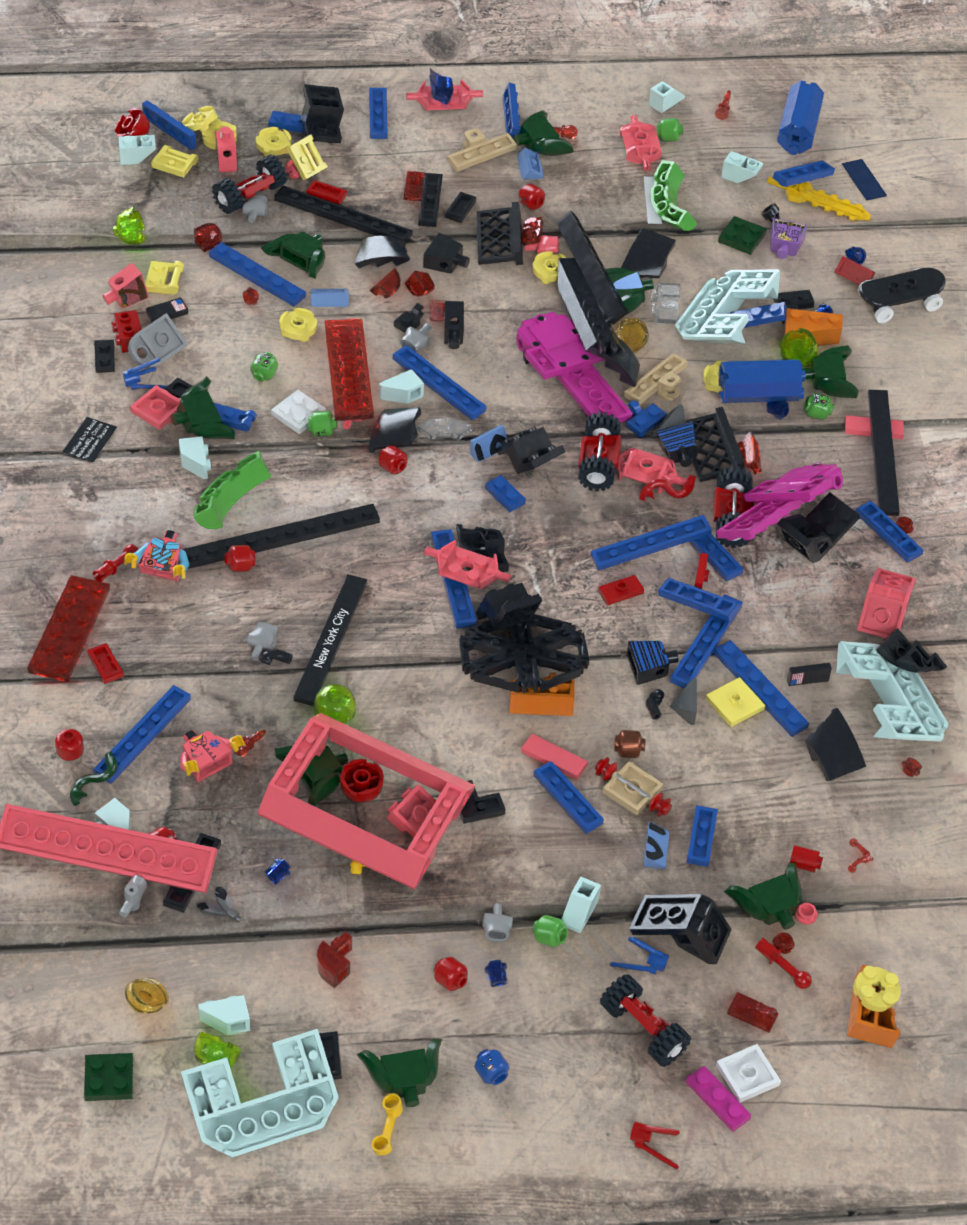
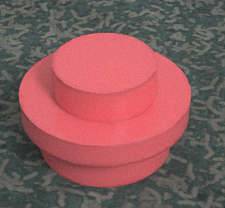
[795,903,818,925]

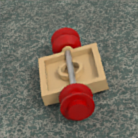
[595,757,672,817]

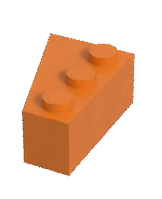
[782,308,843,351]

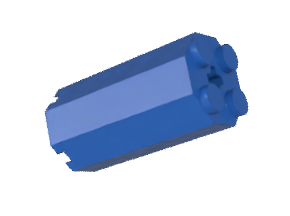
[777,80,824,155]
[718,359,806,403]

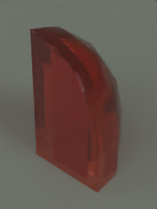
[194,223,222,252]
[369,268,401,298]
[404,270,435,297]
[429,299,452,322]

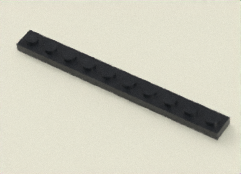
[183,504,380,569]

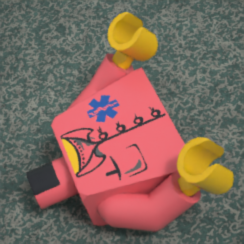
[180,730,245,782]

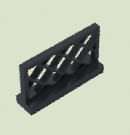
[476,202,523,265]
[685,407,745,482]

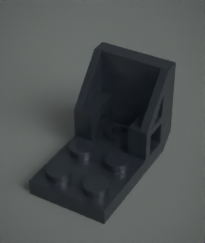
[777,492,860,563]
[629,894,732,964]

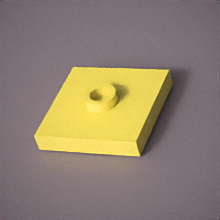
[706,677,765,727]

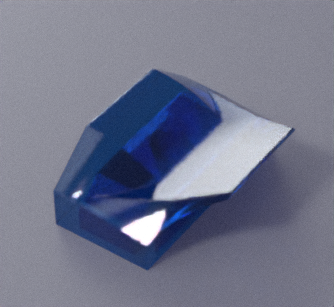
[429,68,454,105]

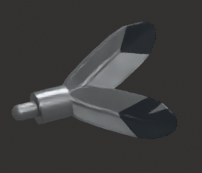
[197,887,242,922]

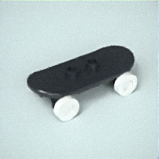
[858,268,946,323]

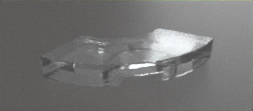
[417,417,472,440]

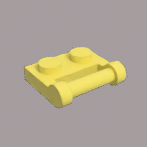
[286,134,328,180]
[151,145,198,178]
[145,261,184,295]

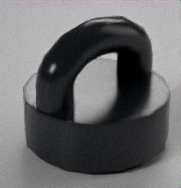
[761,203,780,222]

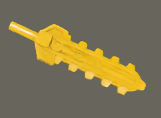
[767,176,871,221]

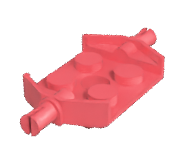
[406,80,483,111]
[620,115,662,172]
[617,448,687,493]
[424,540,511,589]

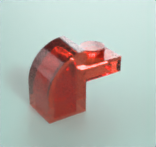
[317,932,352,988]

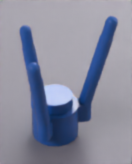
[123,358,167,390]
[610,937,669,974]

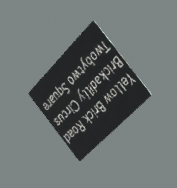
[62,417,117,463]

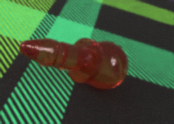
[715,90,731,120]
[552,125,578,139]
[233,730,266,756]

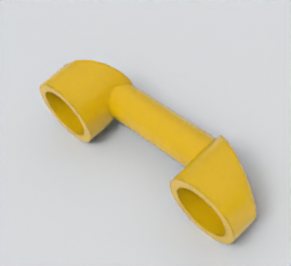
[371,1093,403,1156]

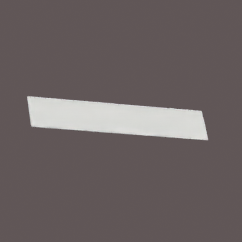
[644,176,662,224]

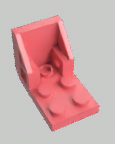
[857,567,917,639]

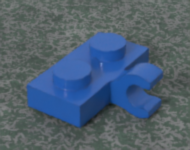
[626,400,667,438]

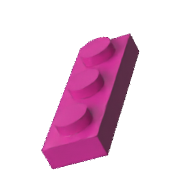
[686,1066,751,1132]

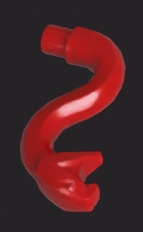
[639,475,696,501]

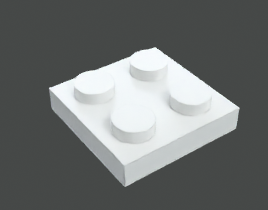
[271,390,326,434]
[716,1044,781,1103]

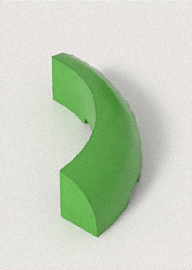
[651,160,697,231]
[193,450,271,530]

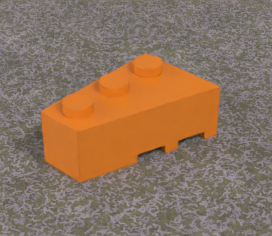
[509,672,575,716]
[847,964,901,1048]

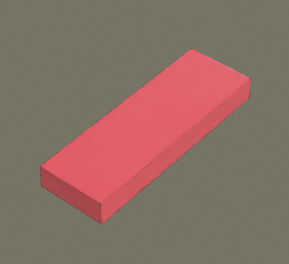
[845,415,904,439]
[521,734,588,780]

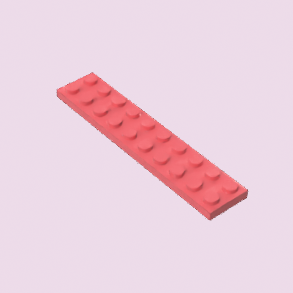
[0,804,218,894]

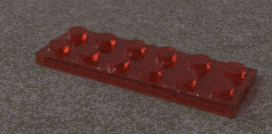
[27,575,110,682]

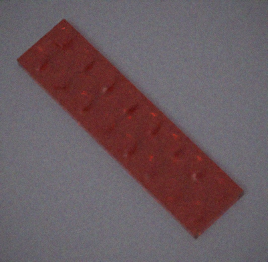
[324,318,374,421]

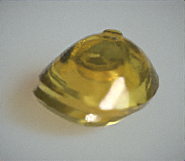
[616,318,649,354]
[125,978,169,1014]

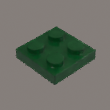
[718,216,767,255]
[84,1053,133,1101]

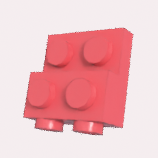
[130,385,180,430]
[387,784,436,838]

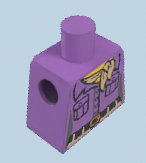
[770,218,807,259]

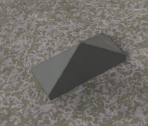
[651,404,686,438]
[669,679,697,725]

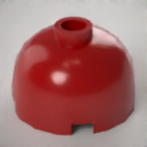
[114,108,150,138]
[340,759,384,803]

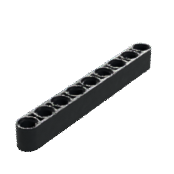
[556,211,629,325]

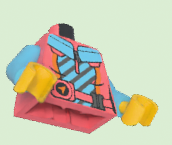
[124,530,189,581]

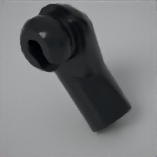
[261,649,293,665]
[645,689,665,720]

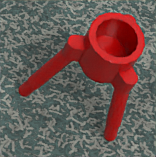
[630,1121,680,1169]

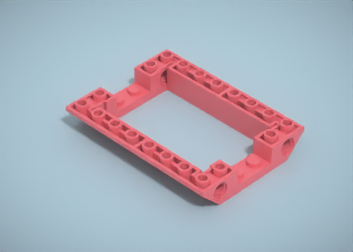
[258,713,475,890]

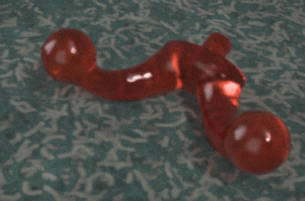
[848,838,874,873]

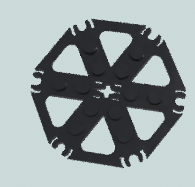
[459,614,589,693]

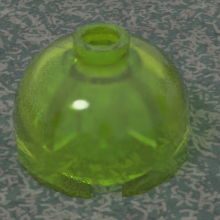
[113,207,146,245]
[780,328,819,367]
[314,684,356,724]
[193,1032,242,1069]

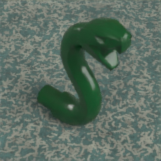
[70,752,118,806]

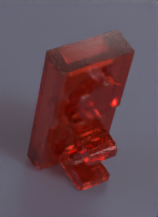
[403,171,425,202]
[521,217,544,246]
[738,432,762,475]
[727,992,779,1033]

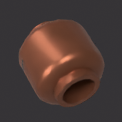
[614,730,646,758]

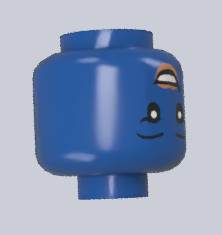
[474,1049,510,1085]

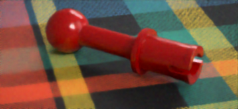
[93,544,139,582]
[755,937,812,989]

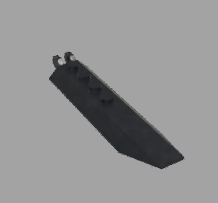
[557,258,623,355]

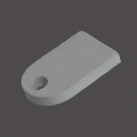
[128,313,188,369]

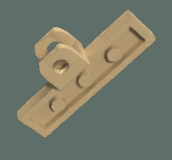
[447,128,517,172]
[624,353,688,405]

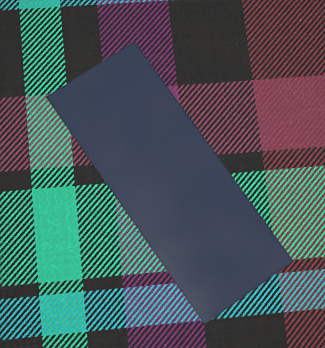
[841,159,887,201]

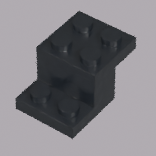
[301,84,344,144]
[495,426,566,474]
[475,583,542,631]

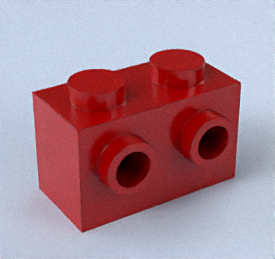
[111,310,142,353]

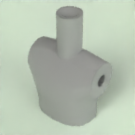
[243,194,268,223]
[400,323,432,352]
[247,622,278,661]
[119,875,147,918]
[482,903,513,942]

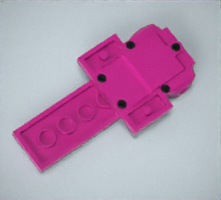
[516,311,633,423]
[716,463,843,541]

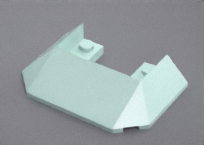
[675,270,780,344]
[836,641,949,742]
[181,1029,339,1158]

